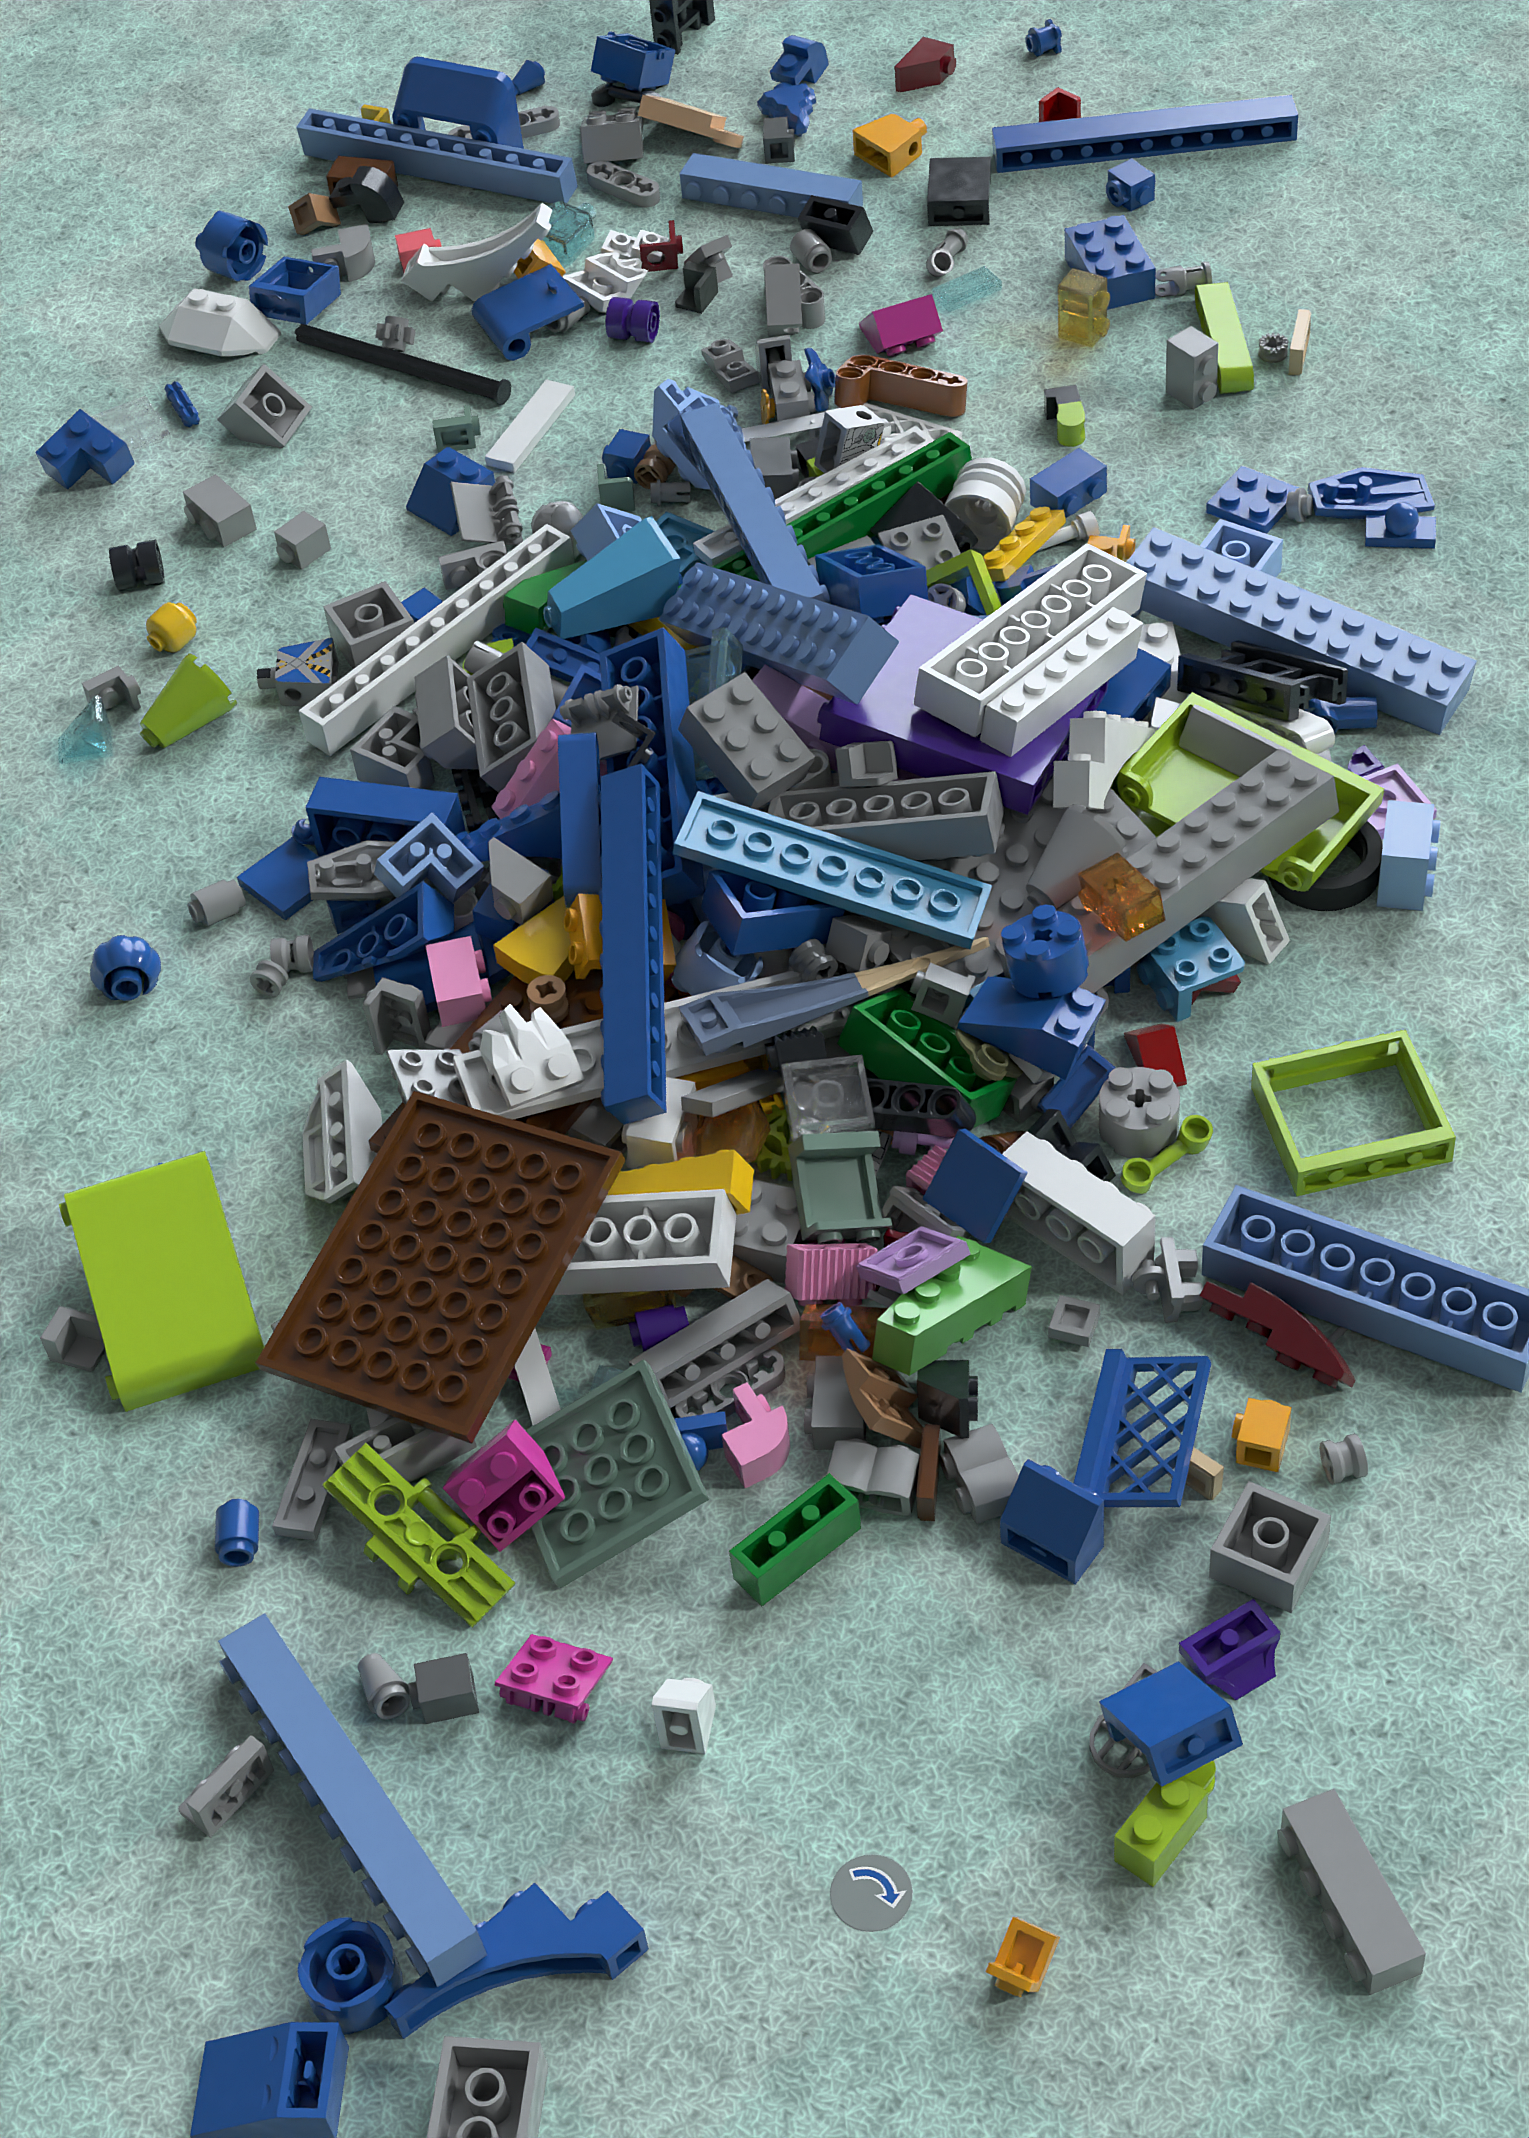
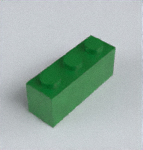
[729,1473,861,1607]

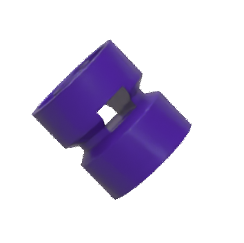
[605,297,660,343]

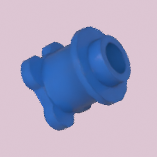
[1025,19,1062,57]

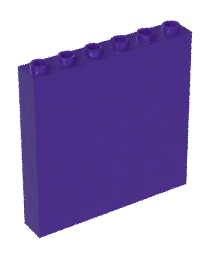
[817,594,1110,815]

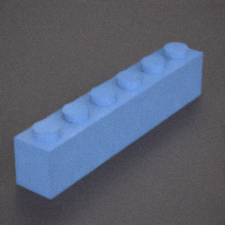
[679,153,863,218]

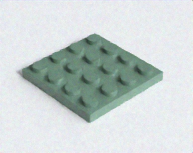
[526,1359,709,1588]

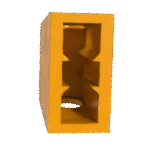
[852,114,927,178]

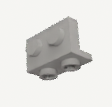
[363,977,431,1055]

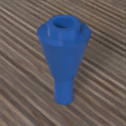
[512,60,545,96]

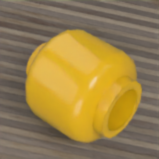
[146,602,197,653]

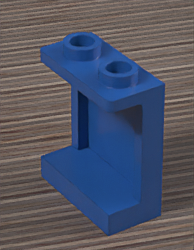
[1099,1661,1243,1787]

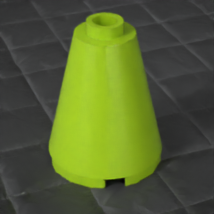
[140,653,237,749]

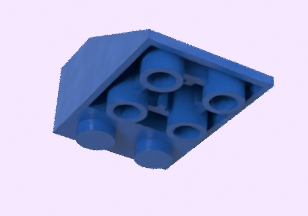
[190,2022,349,2138]

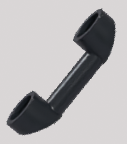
[591,82,661,107]

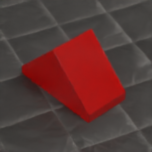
[1124,1023,1187,1087]

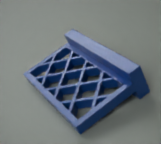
[1074,1349,1211,1507]

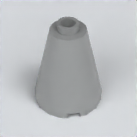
[1026,804,1129,910]

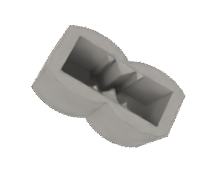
[939,1424,1019,1524]
[827,1438,920,1516]

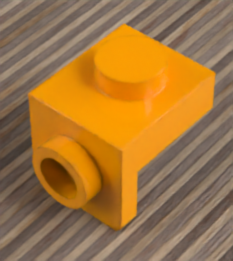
[985,1917,1060,1997]

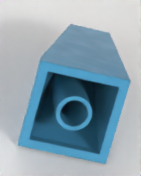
[543,516,680,639]

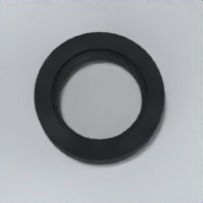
[1268,821,1383,911]

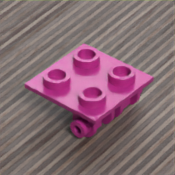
[495,1634,613,1724]

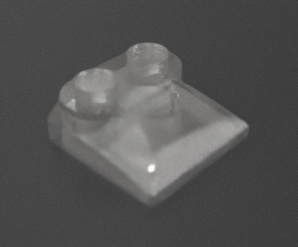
[781,1055,875,1141]

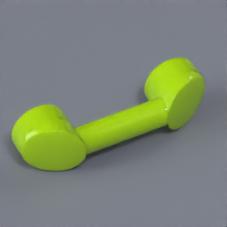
[1120,1115,1213,1194]

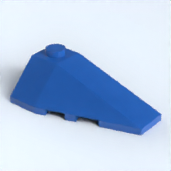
[313,882,454,982]

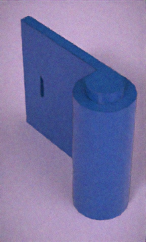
[472,264,584,361]

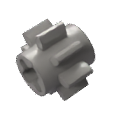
[375,316,415,352]

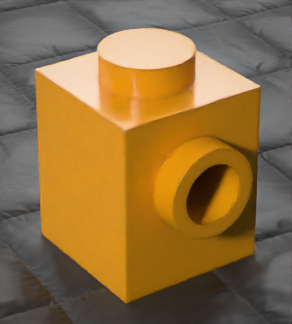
[1232,1398,1292,1473]

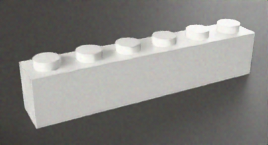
[980,607,1143,757]

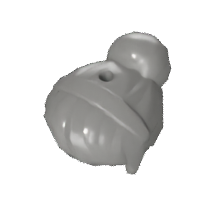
[531,501,583,549]

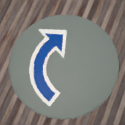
[830,1855,913,1932]

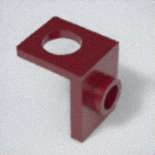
[639,220,683,272]

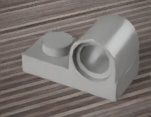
[438,541,507,590]

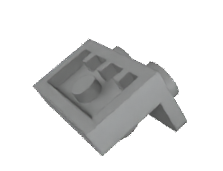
[178,1735,274,1838]

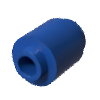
[215,1499,259,1567]

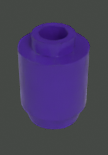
[628,1304,689,1352]

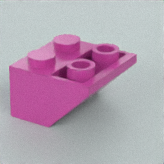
[442,1420,565,1552]

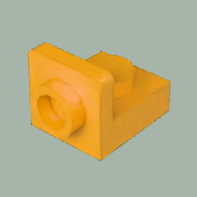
[1087,525,1136,562]

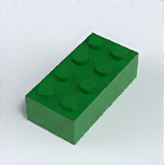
[837,987,1017,1128]

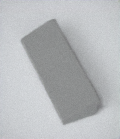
[1179,704,1292,777]

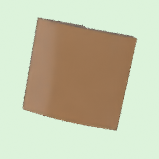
[842,1348,923,1449]

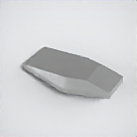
[307,840,437,901]

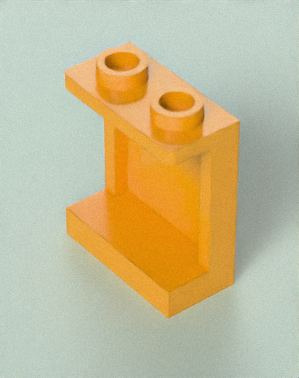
[563,894,676,983]

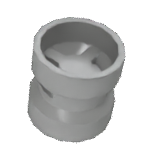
[270,935,314,974]

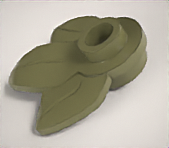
[956,1028,1023,1081]

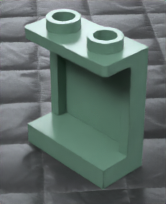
[788,1131,892,1244]

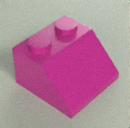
[858,294,943,356]

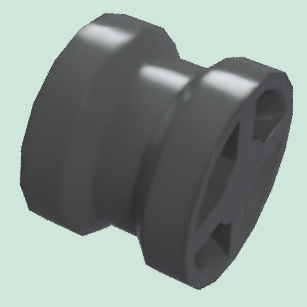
[788,939,838,982]

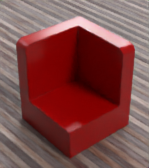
[1039,87,1081,122]

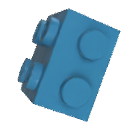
[1137,916,1245,1022]

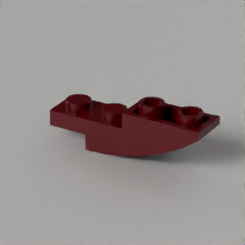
[1200,1281,1356,1389]

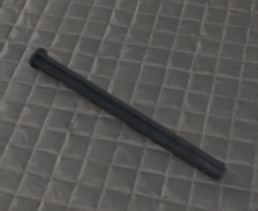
[295,324,511,405]

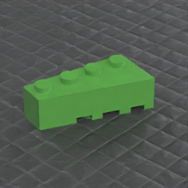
[872,1235,1032,1376]

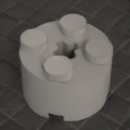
[1099,1067,1180,1159]

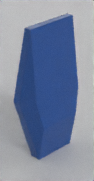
[1307,467,1435,519]

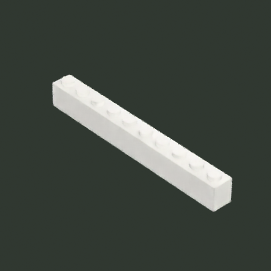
[299,524,574,756]

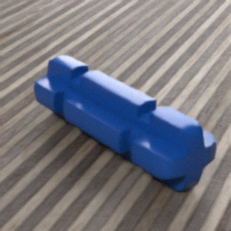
[164,381,200,428]

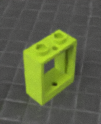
[926,549,1002,615]

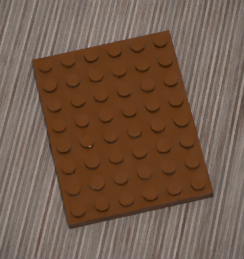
[255,1091,626,1444]

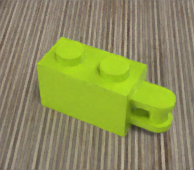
[1114,1761,1216,1887]

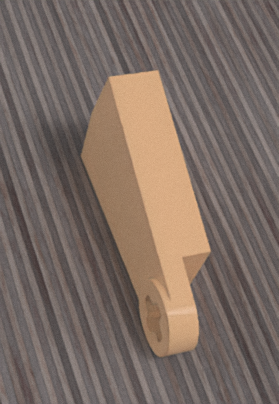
[638,95,744,148]

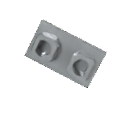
[1132,1237,1204,1323]

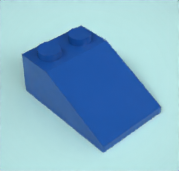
[957,976,1106,1080]

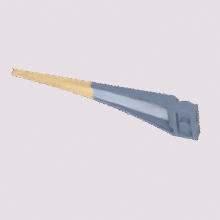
[678,937,990,1056]

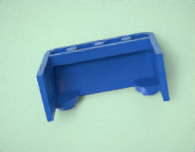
[392,56,524,149]

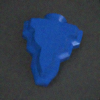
[757,82,816,137]

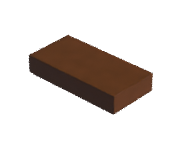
[916,1424,942,1521]

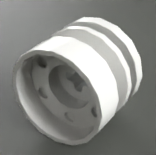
[945,458,1026,550]

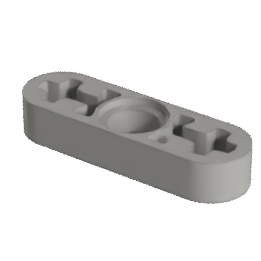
[587,161,661,208]
[675,1348,785,1418]

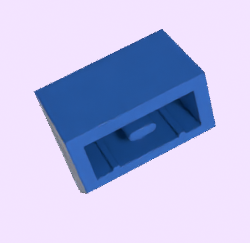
[1000,1459,1104,1585]

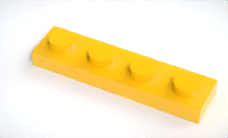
[983,507,1066,582]

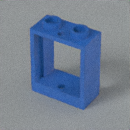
[249,256,341,325]

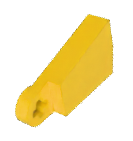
[493,896,574,984]

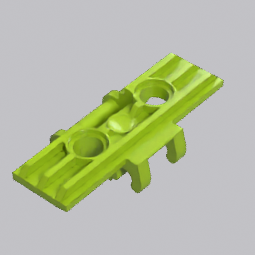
[322,1443,515,1628]

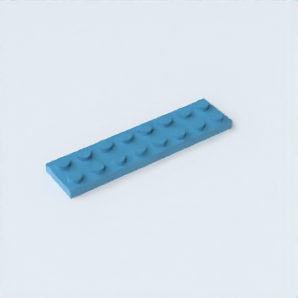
[673,791,992,950]

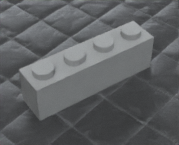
[628,1279,804,1409]
[1277,1789,1426,1995]

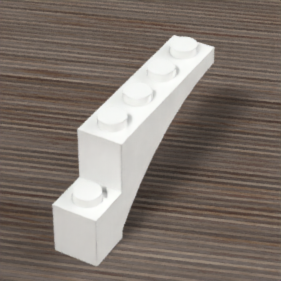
[401,203,552,302]
[1053,711,1157,810]

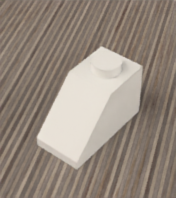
[652,1678,716,1754]

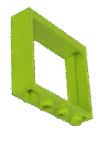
[1251,1029,1456,1197]

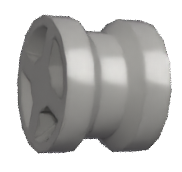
[928,583,966,613]
[1319,1433,1368,1485]

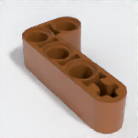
[834,355,968,417]

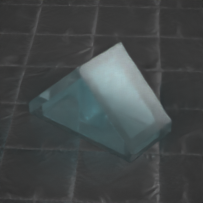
[58,695,113,764]

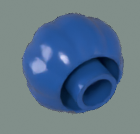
[90,935,161,1001]

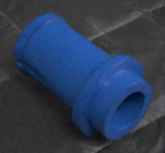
[820,1302,871,1352]

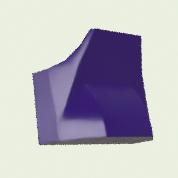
[1179,1599,1281,1700]

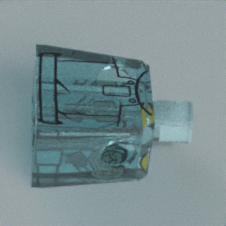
[543,201,596,265]

